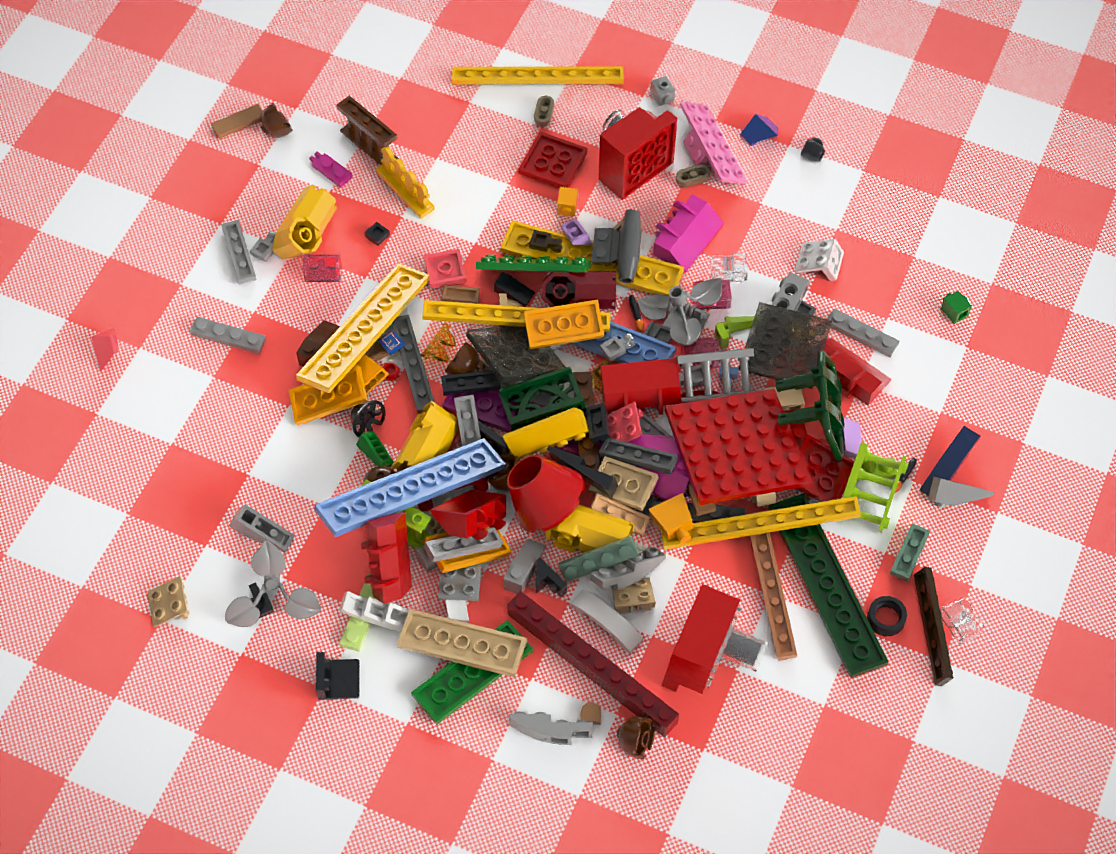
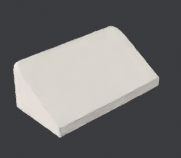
[445,600,469,623]

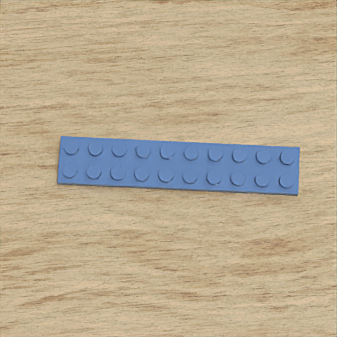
[314,438,506,537]

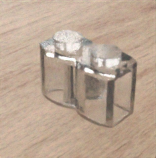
[709,254,748,284]
[940,597,984,646]

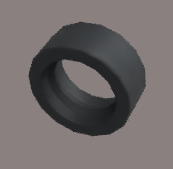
[867,596,907,637]

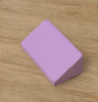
[560,218,592,245]
[843,418,862,458]

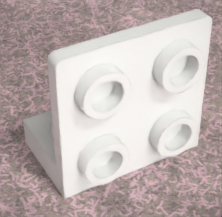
[795,239,844,281]

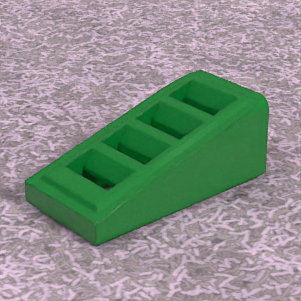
[356,431,394,467]

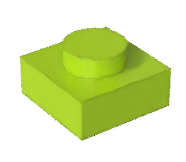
[714,323,731,349]

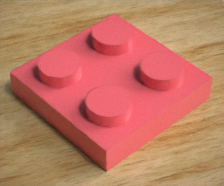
[424,249,467,288]

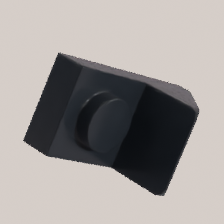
[535,558,567,597]

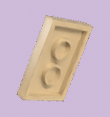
[589,456,659,511]

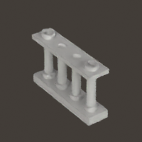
[676,348,757,403]

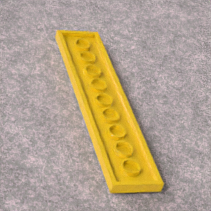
[500,220,684,296]
[296,263,429,393]

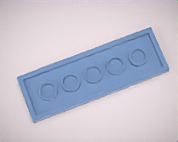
[570,321,676,364]

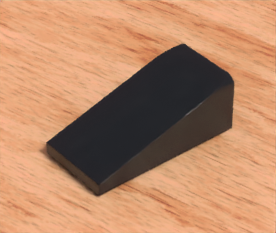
[494,272,535,306]

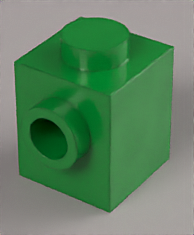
[941,290,972,324]

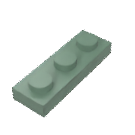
[889,523,930,582]

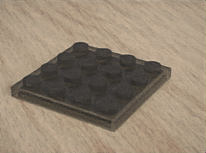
[739,302,832,389]
[466,325,566,383]

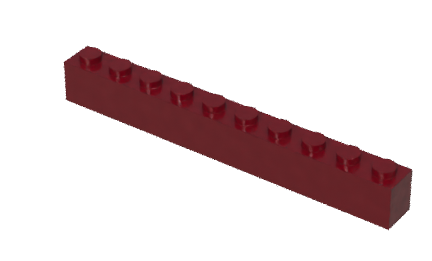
[507,591,679,738]

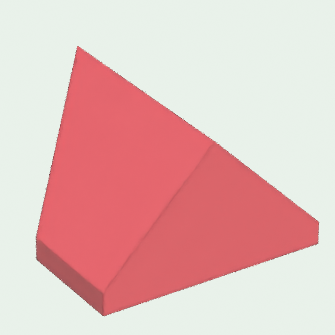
[91,328,119,372]

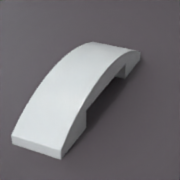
[569,590,643,653]

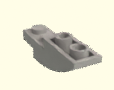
[590,547,666,591]
[509,711,593,746]

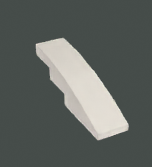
[339,591,409,632]

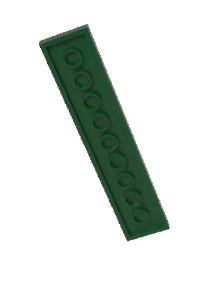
[768,493,889,679]

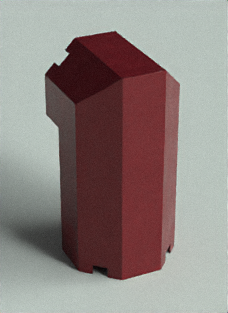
[542,271,616,309]

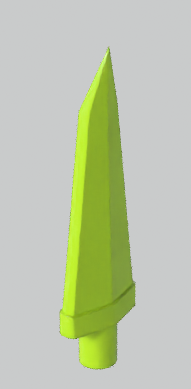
[717,316,765,334]

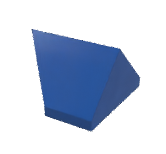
[740,114,778,146]

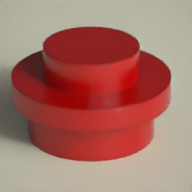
[382,362,400,381]

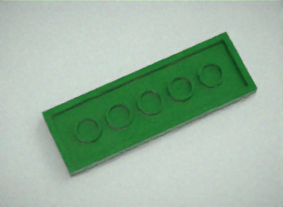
[476,254,591,272]
[411,620,533,725]

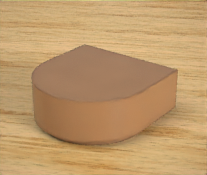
[580,702,601,725]

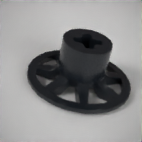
[351,400,386,438]

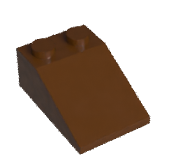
[296,320,340,367]

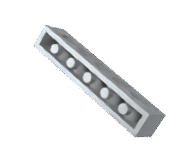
[748,272,810,377]

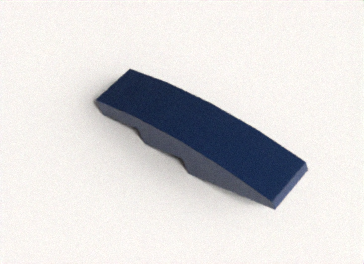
[919,426,980,496]

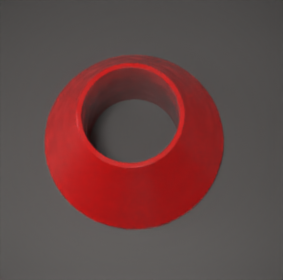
[507,455,585,533]

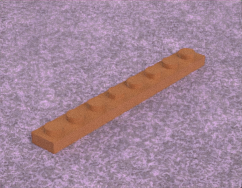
[746,511,798,661]

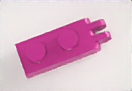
[309,151,353,188]

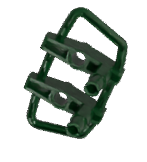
[775,350,845,462]

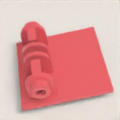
[607,402,643,442]

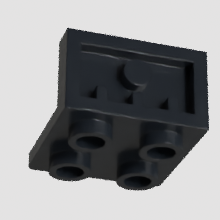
[316,652,360,700]

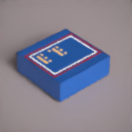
[379,330,405,356]

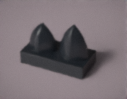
[586,402,611,443]

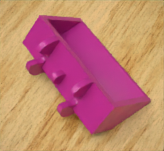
[653,194,724,272]

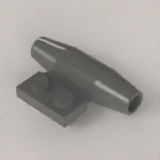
[591,209,642,283]

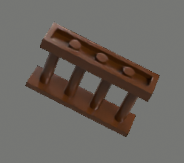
[336,95,399,165]

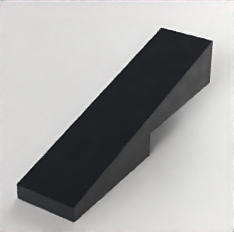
[547,446,618,499]

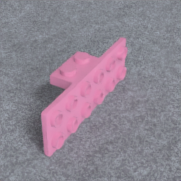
[679,101,747,185]

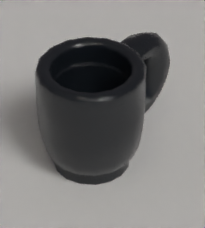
[800,137,826,162]

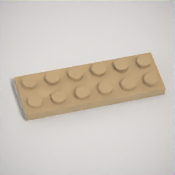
[397,609,527,677]

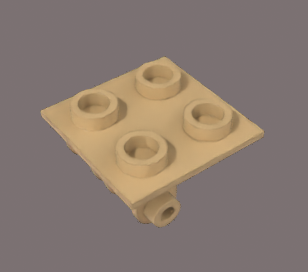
[147,576,190,627]
[611,577,656,614]

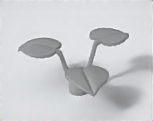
[638,278,722,346]
[225,540,322,628]

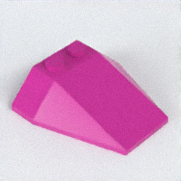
[627,434,689,501]

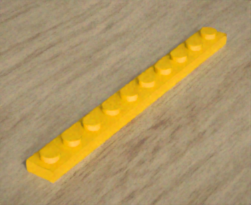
[452,66,624,85]
[422,300,611,333]
[661,496,861,550]

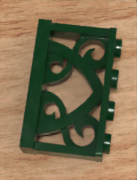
[498,366,586,431]

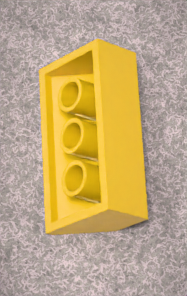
[502,407,589,460]

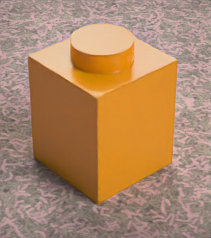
[557,187,578,217]

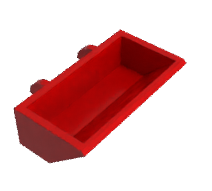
[808,338,892,406]
[600,358,681,415]
[429,489,506,540]
[361,511,412,604]

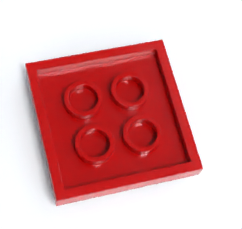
[518,131,588,188]
[796,434,855,502]

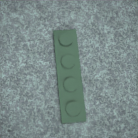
[558,535,640,582]

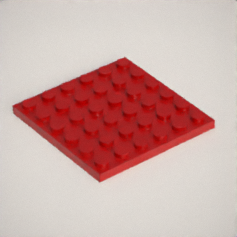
[664,388,812,505]

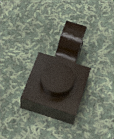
[529,230,563,253]

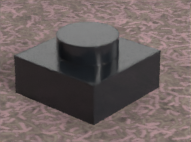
[364,221,390,246]

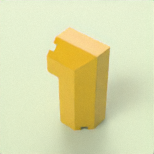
[272,185,337,260]
[392,401,459,472]
[546,504,634,563]

